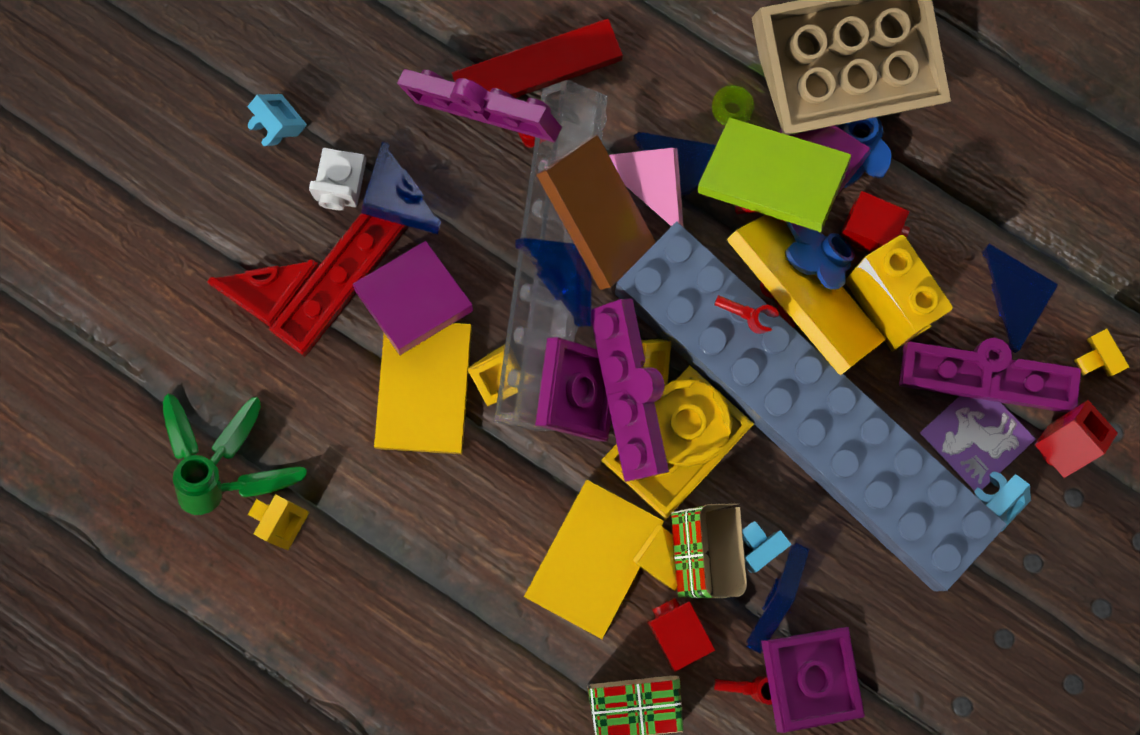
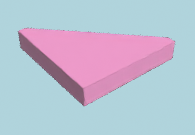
[609,148,684,227]

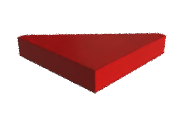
[207,259,319,327]

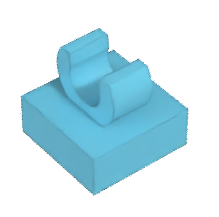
[247,94,307,146]
[974,471,1031,532]
[742,521,792,573]

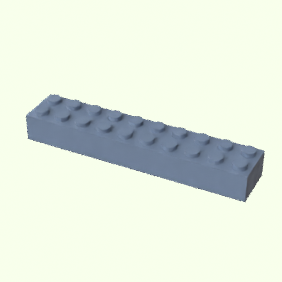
[615,221,1007,591]

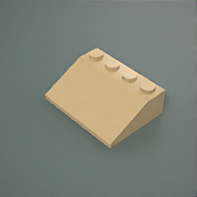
[752,0,951,135]

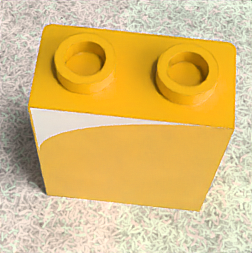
[845,235,953,352]

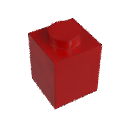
[839,191,910,254]
[1035,400,1118,478]
[647,597,715,671]

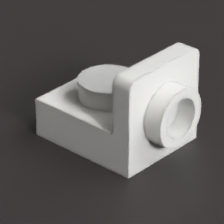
[309,148,366,210]

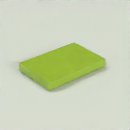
[698,117,851,232]

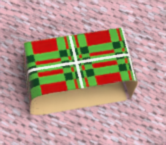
[671,504,747,598]
[587,676,683,735]

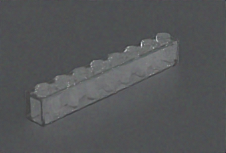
[494,80,608,431]

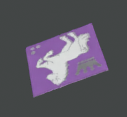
[920,396,1036,491]

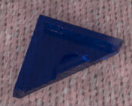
[633,132,716,199]
[361,142,441,234]
[515,238,591,327]
[982,243,1058,353]
[746,543,810,654]

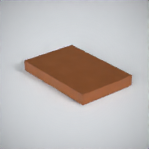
[536,134,656,290]

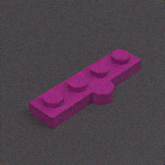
[397,69,562,143]
[589,299,669,482]
[899,338,1081,413]

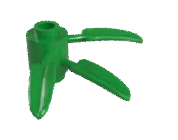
[163,393,307,515]

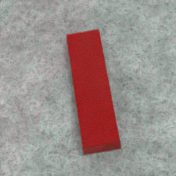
[452,18,623,98]
[269,196,410,357]

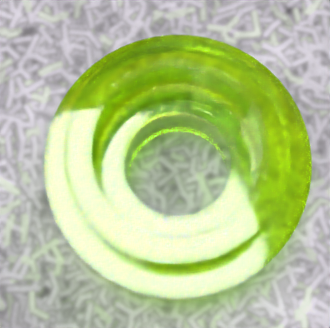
[712,85,754,126]

